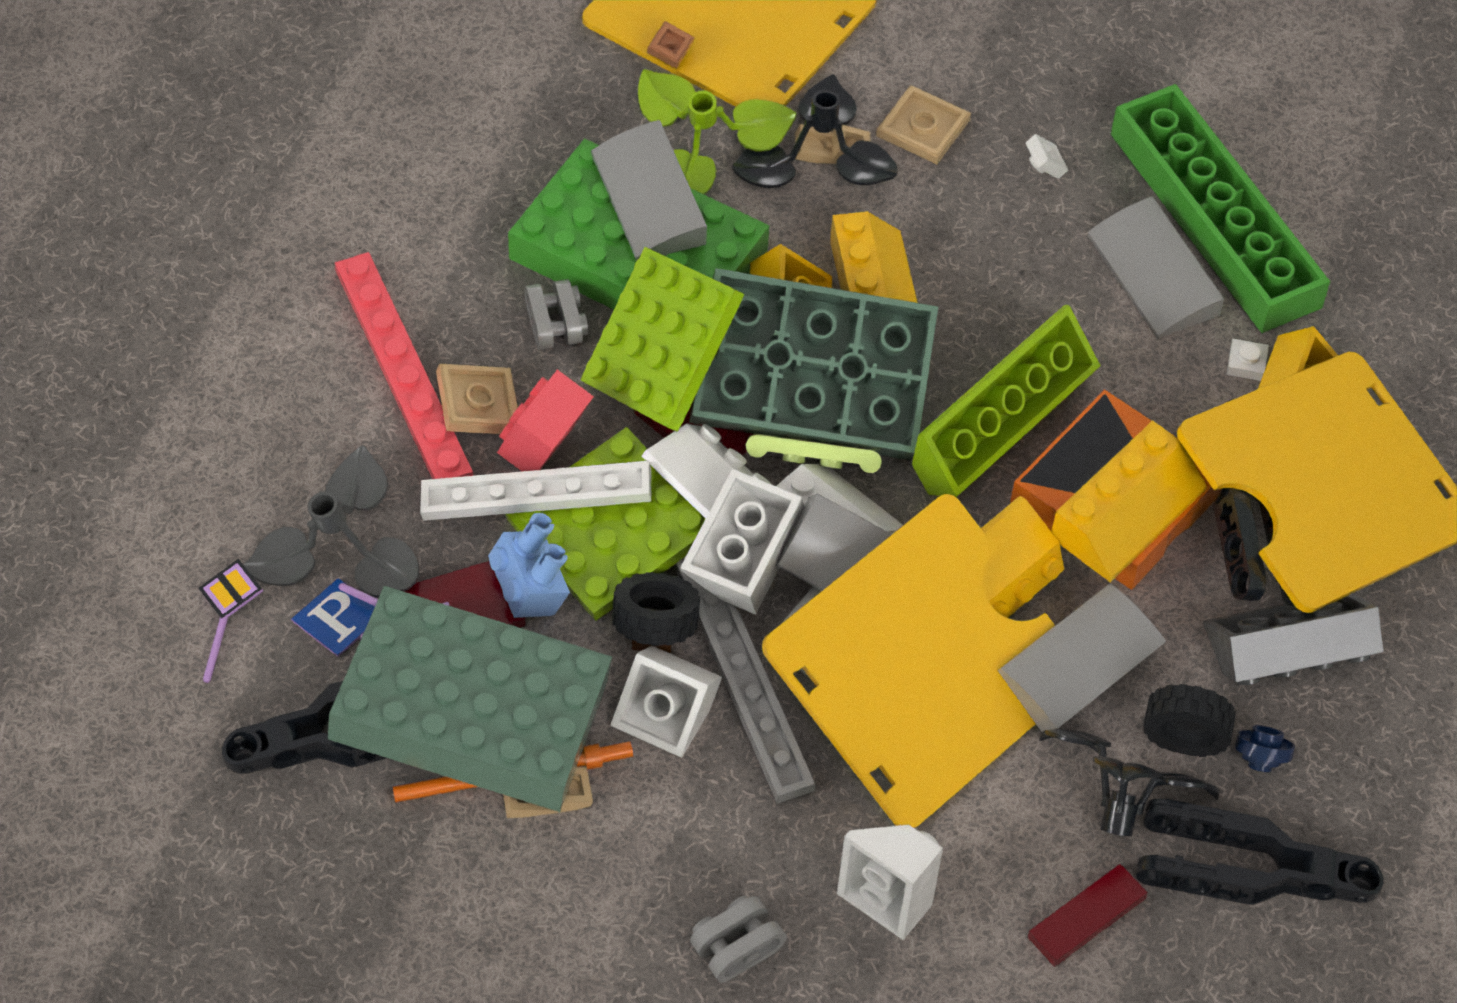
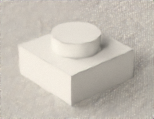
[1025,134,1069,178]
[1226,339,1269,381]

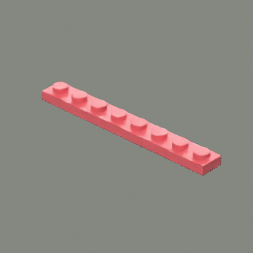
[335,252,473,479]

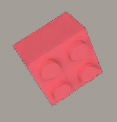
[497,369,594,471]

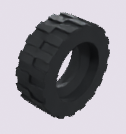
[612,572,700,646]
[1143,684,1236,757]

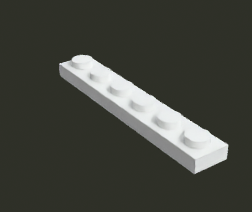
[420,461,651,521]

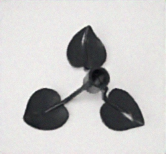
[732,74,898,188]
[1039,729,1220,837]

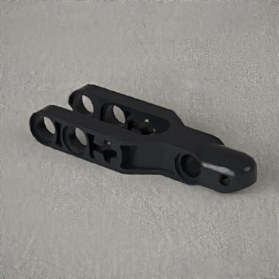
[1213,399,1295,606]
[222,681,387,774]
[1136,798,1384,905]

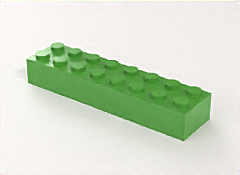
[1111,84,1330,333]

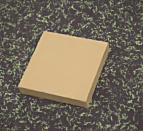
[876,85,971,165]
[436,364,518,434]

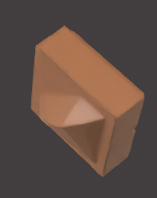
[647,21,695,69]

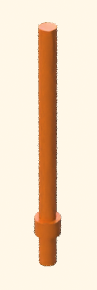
[393,741,633,803]

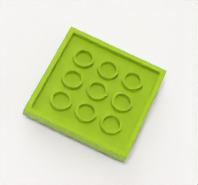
[580,247,745,432]
[505,427,706,621]

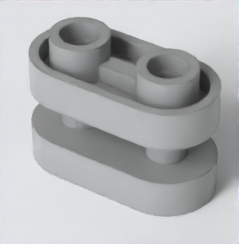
[524,279,588,350]
[690,896,787,983]

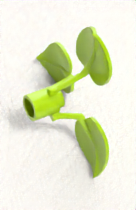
[638,69,796,194]

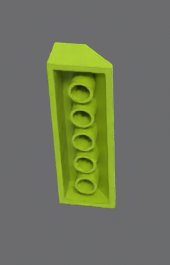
[912,305,1101,497]

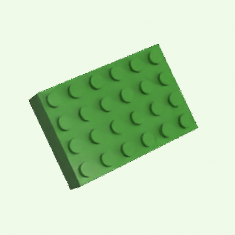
[508,138,770,310]

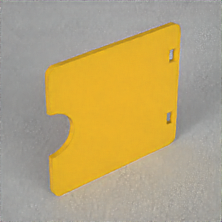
[582,0,876,107]
[1177,352,1457,613]
[762,494,1055,828]

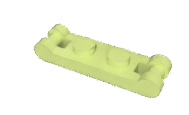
[746,434,882,473]

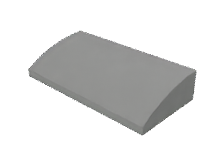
[591,120,707,261]
[1087,196,1224,339]
[776,493,891,591]
[998,583,1166,732]

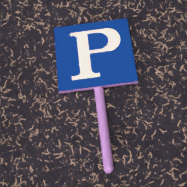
[291,578,375,657]

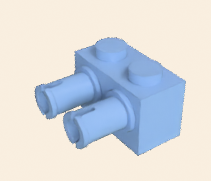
[488,513,570,618]

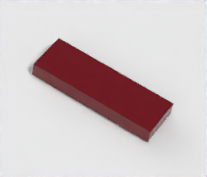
[1027,864,1148,967]

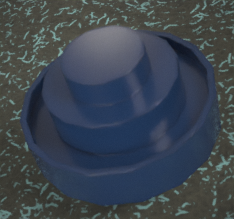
[1234,725,1295,772]

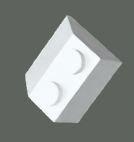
[610,646,722,757]

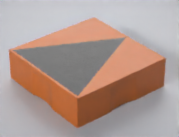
[1010,389,1221,590]

